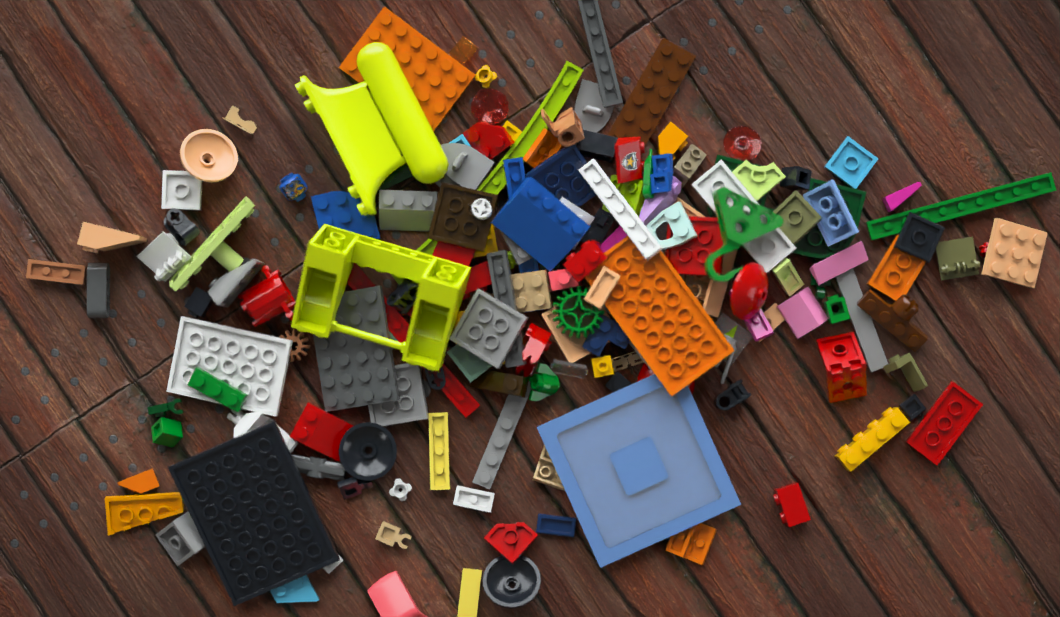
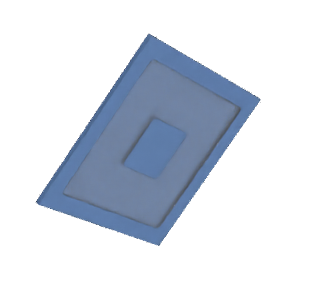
[537,374,741,568]

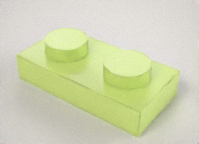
[771,257,804,296]

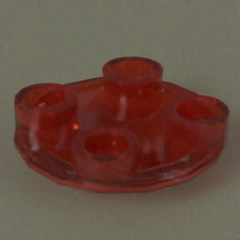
[471,89,508,126]

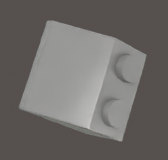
[156,511,205,566]

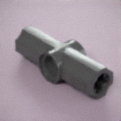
[291,454,346,480]

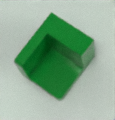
[151,417,183,447]

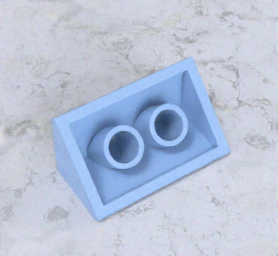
[803,180,859,246]

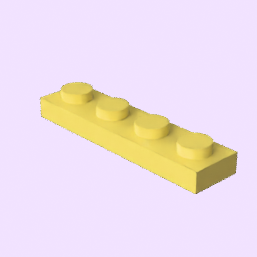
[428,412,450,490]

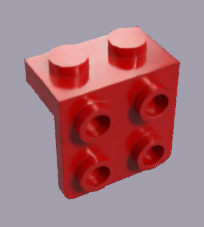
[563,240,608,283]

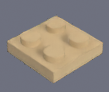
[511,269,552,313]

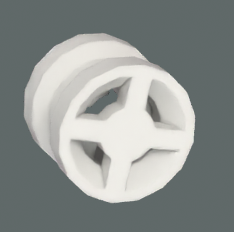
[472,199,492,220]

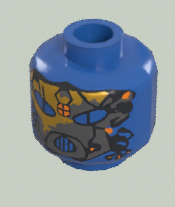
[279,173,308,202]

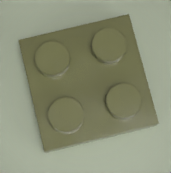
[773,190,823,245]

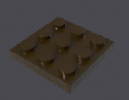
[428,182,498,252]

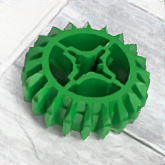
[552,286,605,339]

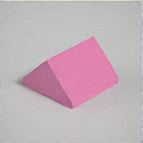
[777,287,828,339]

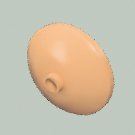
[180,129,238,182]

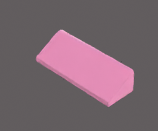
[809,241,869,286]

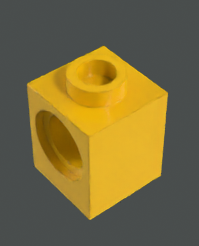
[591,355,614,378]

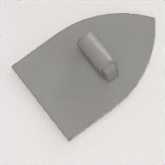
[574,79,614,133]
[441,143,495,190]

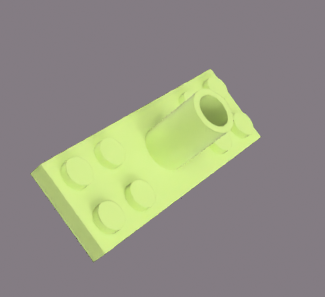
[169,196,255,291]

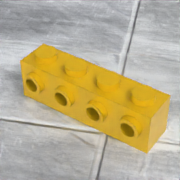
[835,407,910,472]

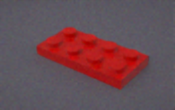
[905,381,983,466]

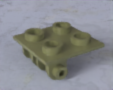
[936,237,980,280]

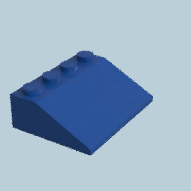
[491,177,590,272]

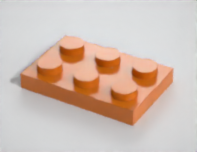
[867,235,926,301]

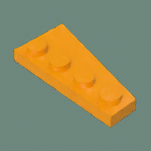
[105,492,184,536]

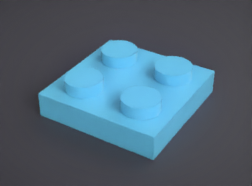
[824,136,878,189]

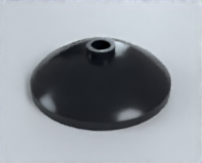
[339,422,397,480]
[483,555,541,608]

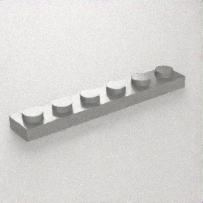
[473,381,532,489]

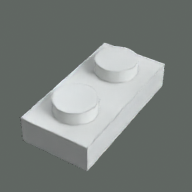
[453,485,495,512]

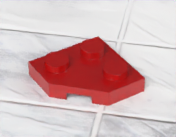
[463,122,515,160]
[484,522,538,565]

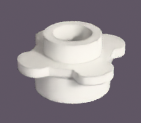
[389,478,412,501]

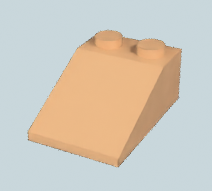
[77,222,147,253]

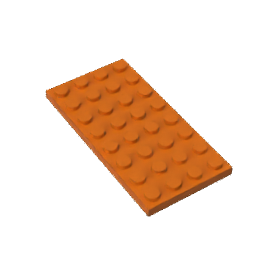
[585,236,735,396]

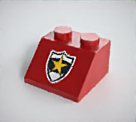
[615,136,645,184]

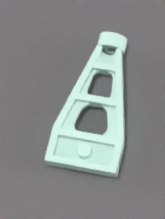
[646,202,697,250]

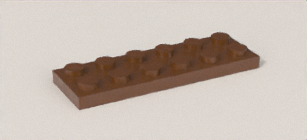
[608,37,696,145]

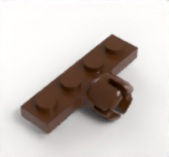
[857,289,928,352]

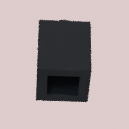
[779,166,812,191]
[184,287,214,318]

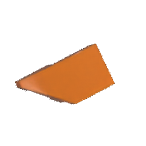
[117,468,159,494]

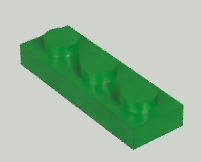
[187,367,248,412]

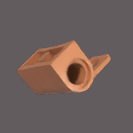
[541,107,585,147]

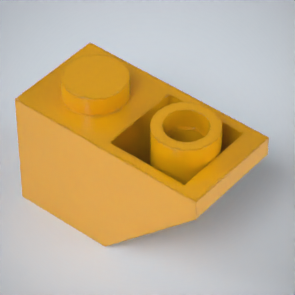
[657,122,688,160]

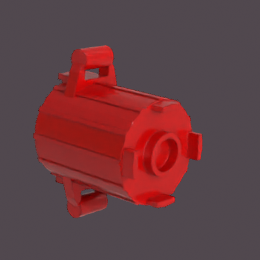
[238,265,296,327]

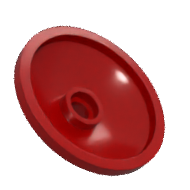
[731,263,768,320]

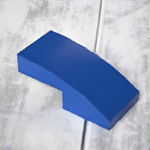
[650,153,673,194]

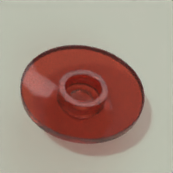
[723,126,762,161]

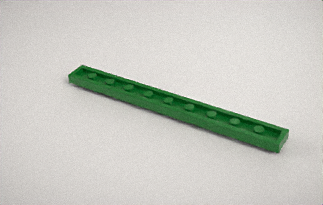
[865,172,1057,241]

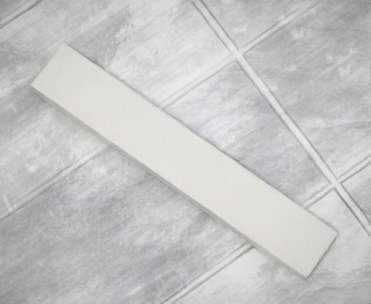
[578,158,663,261]

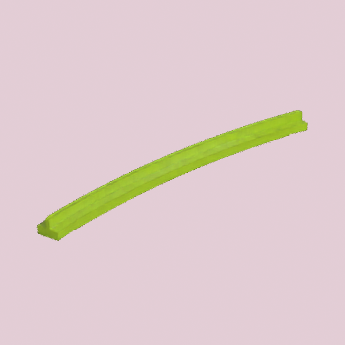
[391,61,584,285]

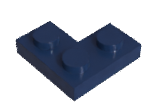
[581,315,630,357]

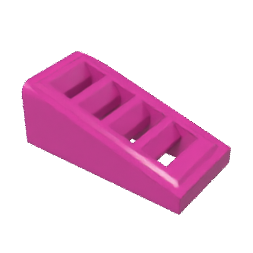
[882,182,922,212]

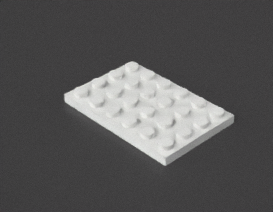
[167,316,293,417]

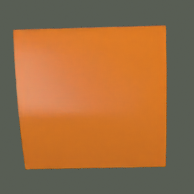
[523,128,565,168]
[665,523,717,565]

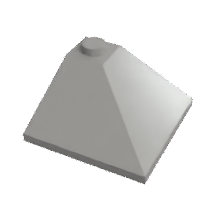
[208,258,265,308]

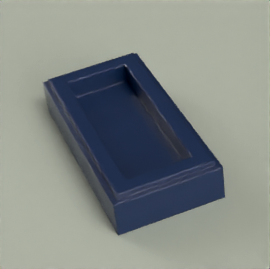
[536,513,576,537]

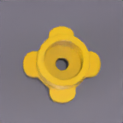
[475,65,497,88]

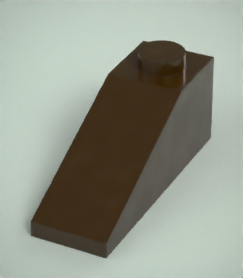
[470,370,529,398]

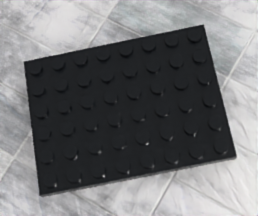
[168,420,340,606]

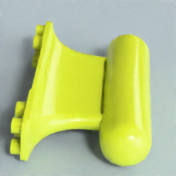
[295,42,449,216]

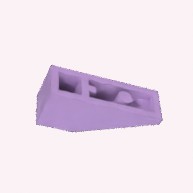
[639,176,682,226]

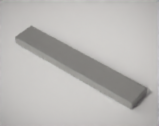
[835,268,888,372]

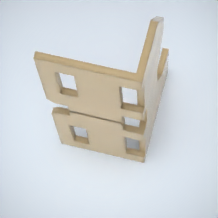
[223,105,257,135]
[611,351,644,372]

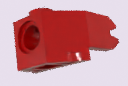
[515,323,552,378]

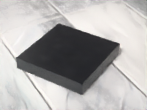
[893,212,945,263]

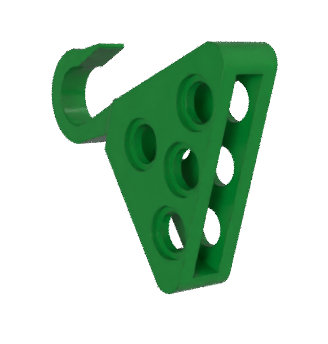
[705,187,784,282]

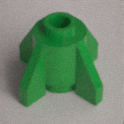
[527,362,560,401]

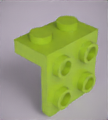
[602,175,645,217]

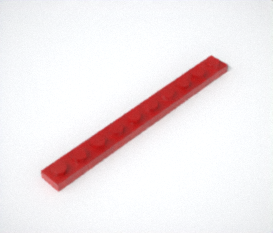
[347,263,480,418]

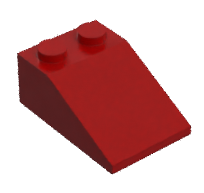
[289,402,354,462]

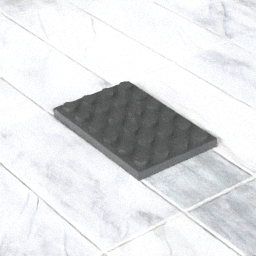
[313,286,400,411]

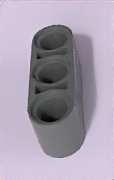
[87,263,110,318]

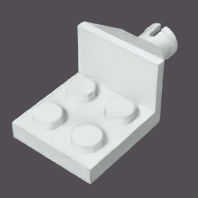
[227,409,298,453]

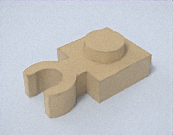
[375,521,412,549]

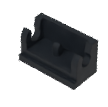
[576,130,618,163]

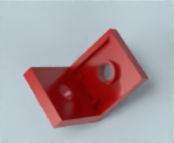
[816,332,867,403]

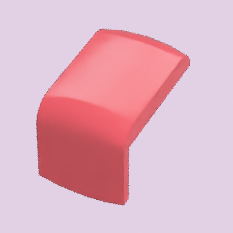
[368,571,427,617]

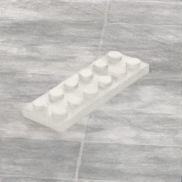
[691,160,796,273]

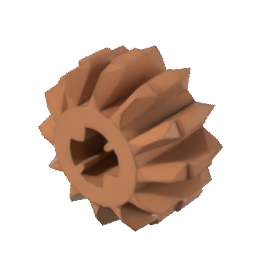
[279,329,310,362]

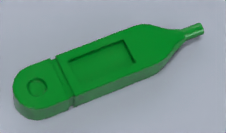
[643,149,654,199]

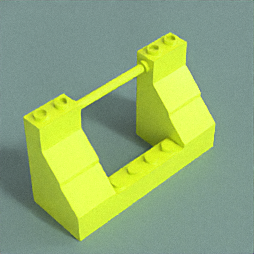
[291,224,471,371]

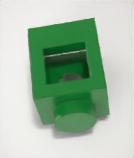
[823,294,850,324]

